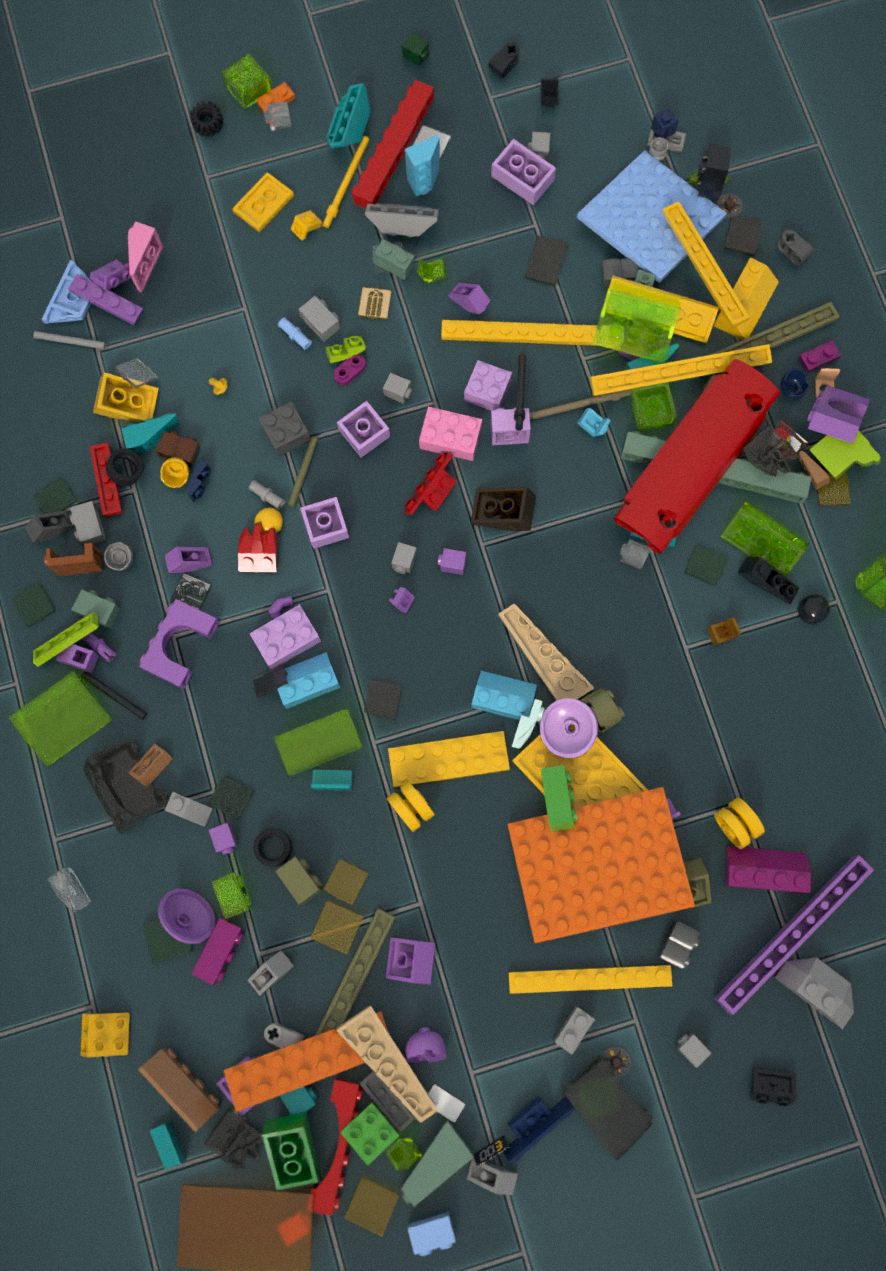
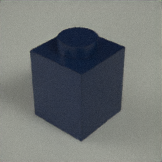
[651,108,678,139]

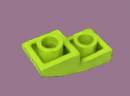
[326,336,366,363]

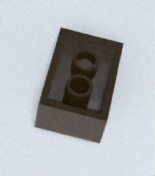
[471,487,536,531]

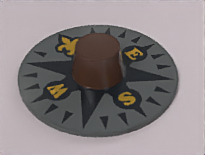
[716,193,743,218]
[601,1046,631,1078]

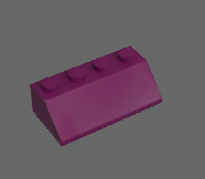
[724,846,811,893]

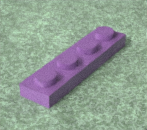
[68,274,143,326]

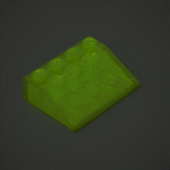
[593,289,680,363]
[9,671,112,767]

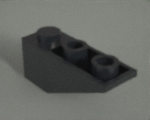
[738,557,799,604]

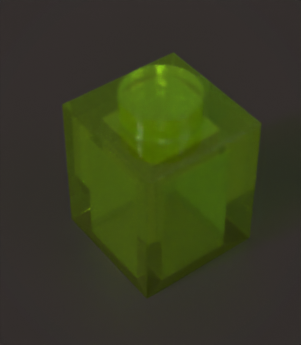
[385,1138,422,1170]

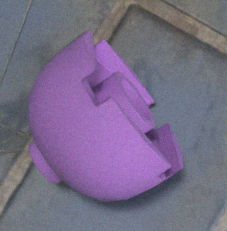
[405,1028,447,1063]

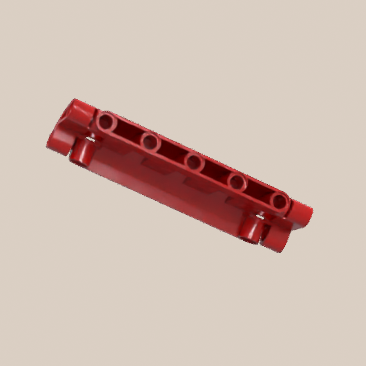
[613,359,780,554]

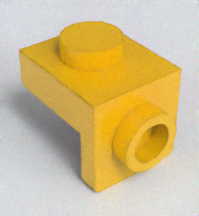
[291,210,322,240]

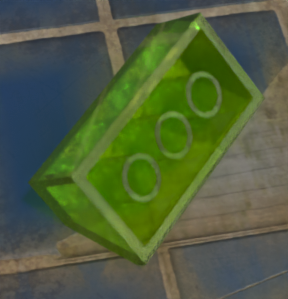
[720,501,810,577]
[856,555,886,611]

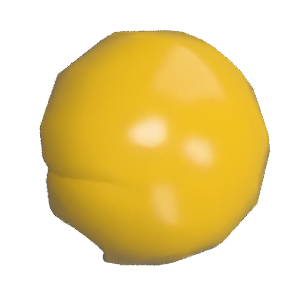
[160,457,189,488]
[254,507,283,533]

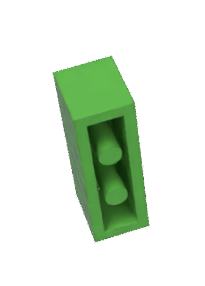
[541,765,578,832]

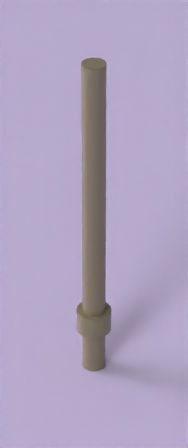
[529,389,634,420]

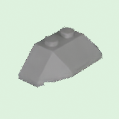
[365,204,439,237]
[774,958,854,1029]

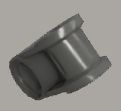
[777,230,813,266]

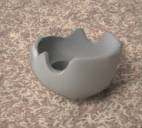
[104,542,133,571]

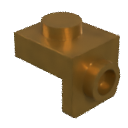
[706,617,741,646]

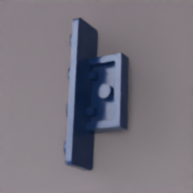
[503,1097,575,1164]

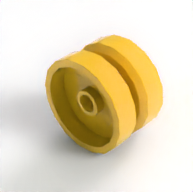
[386,781,435,832]
[714,797,765,849]

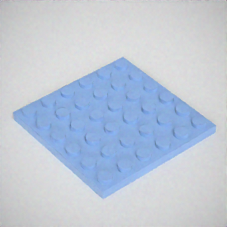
[577,150,727,283]

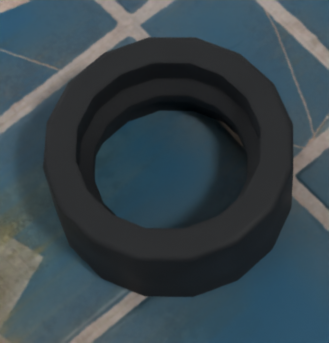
[106,448,143,486]
[253,828,293,867]

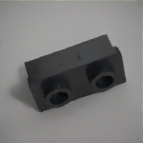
[750,1068,796,1107]

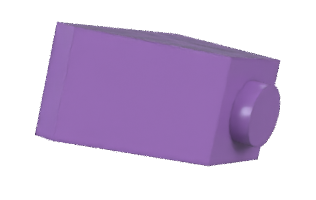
[448,283,491,314]
[165,547,212,573]

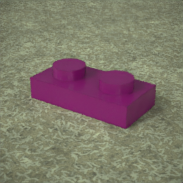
[799,340,841,373]

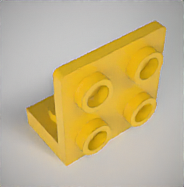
[80,1012,130,1057]

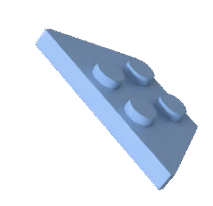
[41,260,91,324]

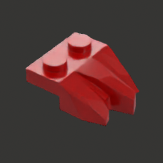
[238,521,278,572]

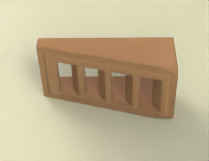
[798,450,830,489]

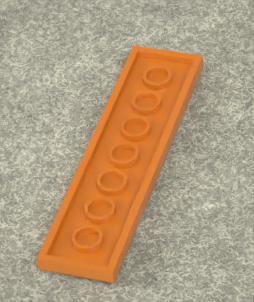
[224,1011,388,1112]

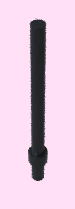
[514,354,526,431]

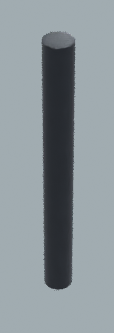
[81,671,147,720]

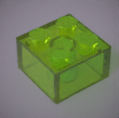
[221,53,272,109]
[629,382,677,432]

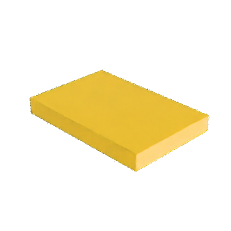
[232,172,294,233]

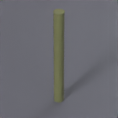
[288,437,318,507]

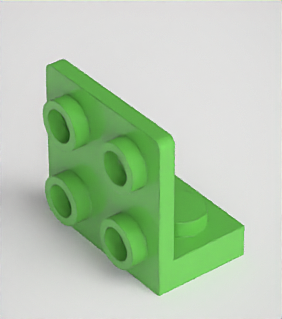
[341,1101,400,1165]

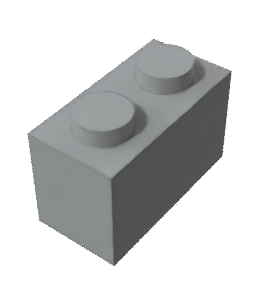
[298,296,340,342]
[70,501,107,545]
[553,1006,595,1054]

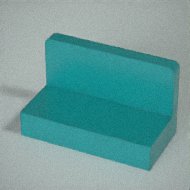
[311,770,353,791]
[150,1121,186,1171]

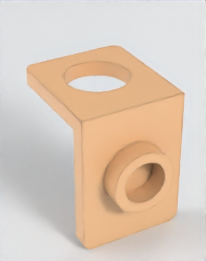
[815,368,840,398]

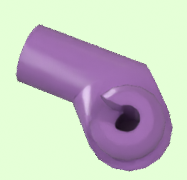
[269,596,294,619]

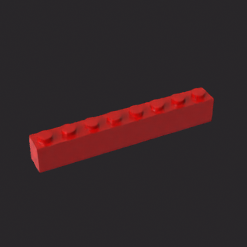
[352,80,434,209]

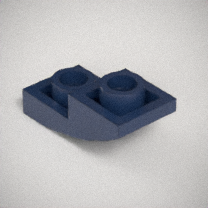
[187,459,211,502]

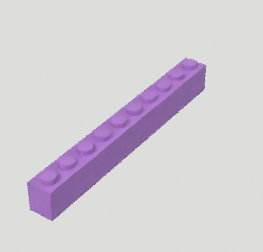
[714,855,874,1015]

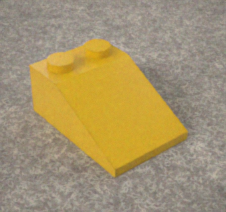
[93,372,159,422]

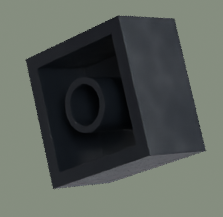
[696,144,731,200]

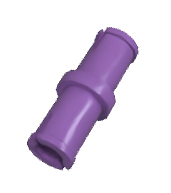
[81,632,117,662]

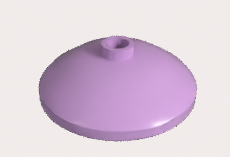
[540,698,598,758]

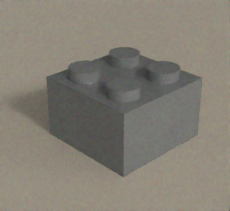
[258,401,310,457]

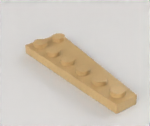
[498,604,594,701]
[336,1005,438,1123]

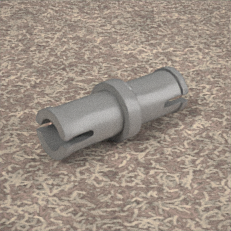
[249,480,285,510]

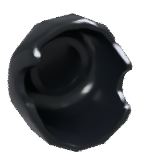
[797,594,830,624]

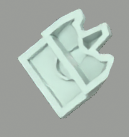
[512,699,544,748]

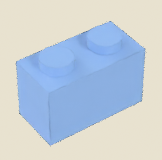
[408,1212,456,1256]

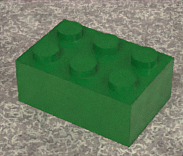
[262,1112,320,1190]

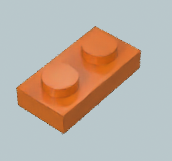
[256,82,295,116]

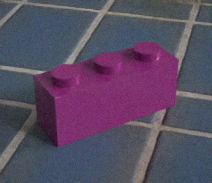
[192,918,245,985]

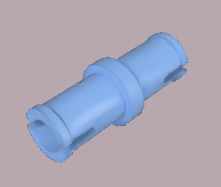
[278,317,312,350]

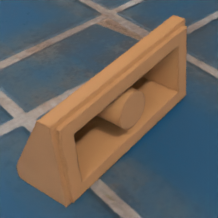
[129,744,172,787]

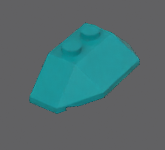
[326,83,371,148]

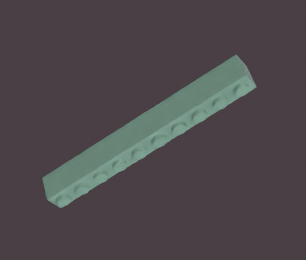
[621,431,812,504]

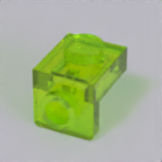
[417,258,447,283]

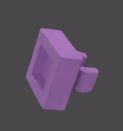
[389,587,415,613]

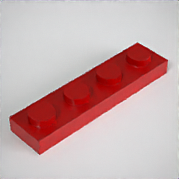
[90,442,123,517]

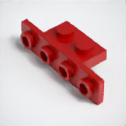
[403,452,457,515]

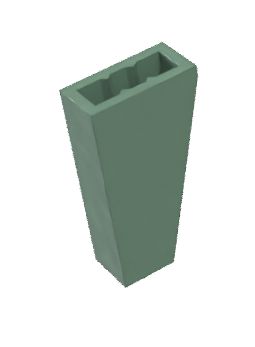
[401,1120,474,1207]

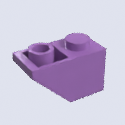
[56,645,99,673]

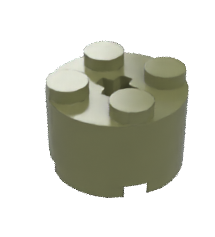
[580,688,625,733]

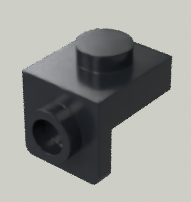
[540,78,559,107]

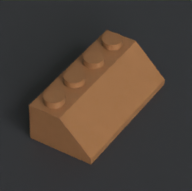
[138,1047,221,1132]

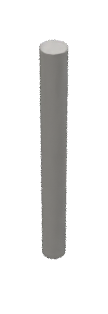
[33,331,106,349]

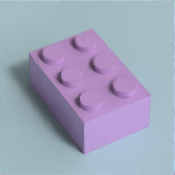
[491,139,556,205]
[250,604,321,670]

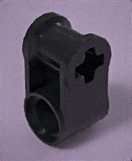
[488,42,520,79]

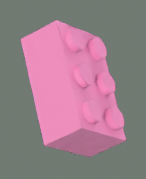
[419,407,482,461]

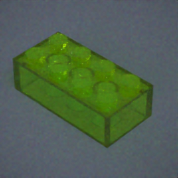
[274,708,363,776]

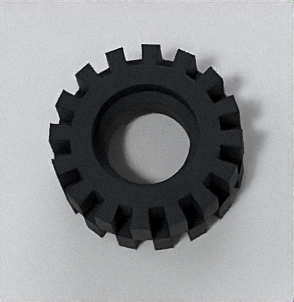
[190,101,224,137]

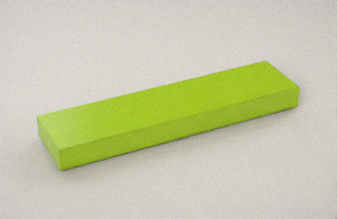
[33,612,99,667]

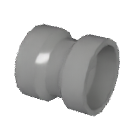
[649,137,668,162]

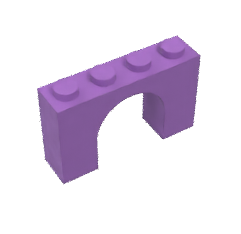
[807,385,870,444]
[139,599,220,690]

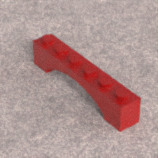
[307,1078,363,1216]

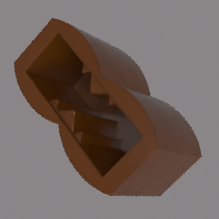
[155,431,200,467]

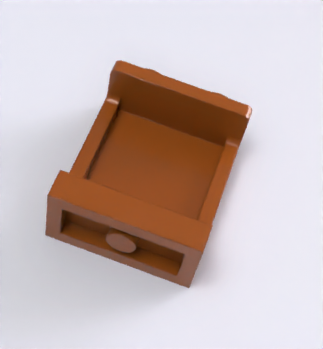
[44,543,103,576]

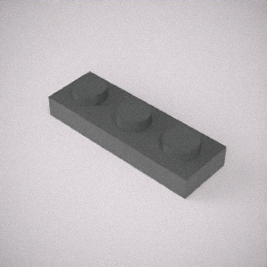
[359,1071,416,1133]

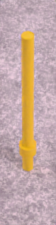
[322,136,370,228]

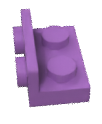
[90,259,131,291]

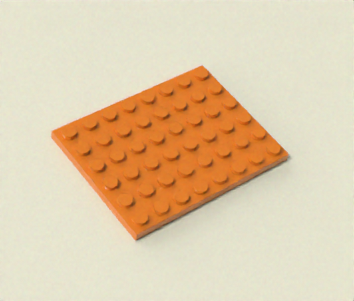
[508,787,695,944]

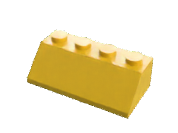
[714,257,779,340]

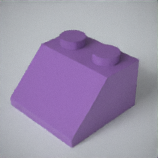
[386,937,435,984]

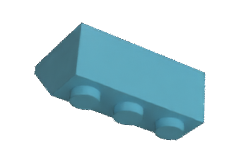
[405,135,440,196]
[273,652,340,709]
[471,671,537,720]

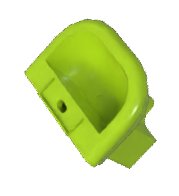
[810,409,881,480]

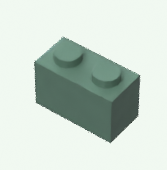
[374,239,415,280]
[71,589,121,629]

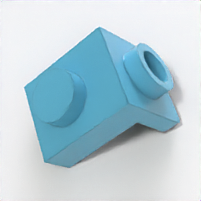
[577,408,611,437]

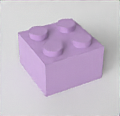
[464,360,512,411]
[337,401,390,458]
[490,407,531,445]
[300,497,349,549]

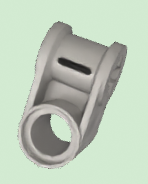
[264,1023,305,1049]

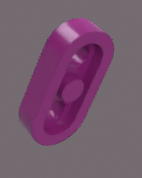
[334,354,366,385]

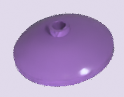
[158,889,215,944]

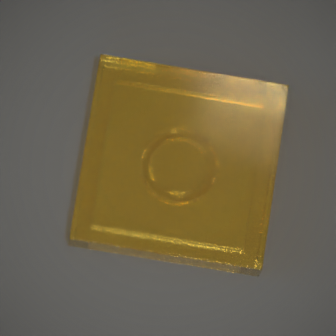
[311,901,363,954]
[344,1176,400,1237]

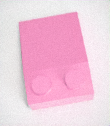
[128,221,163,292]

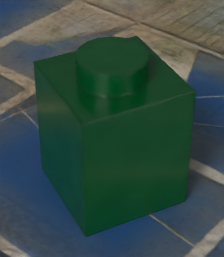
[401,33,430,66]

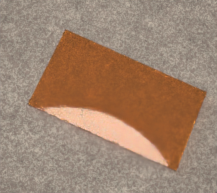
[177,1185,314,1271]

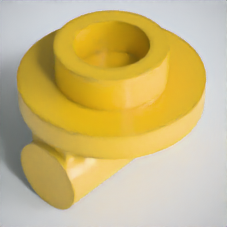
[209,378,228,395]

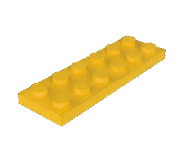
[602,275,719,343]
[388,731,510,788]

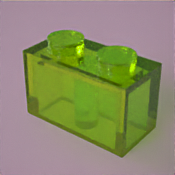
[211,872,252,920]

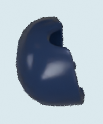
[780,368,809,399]

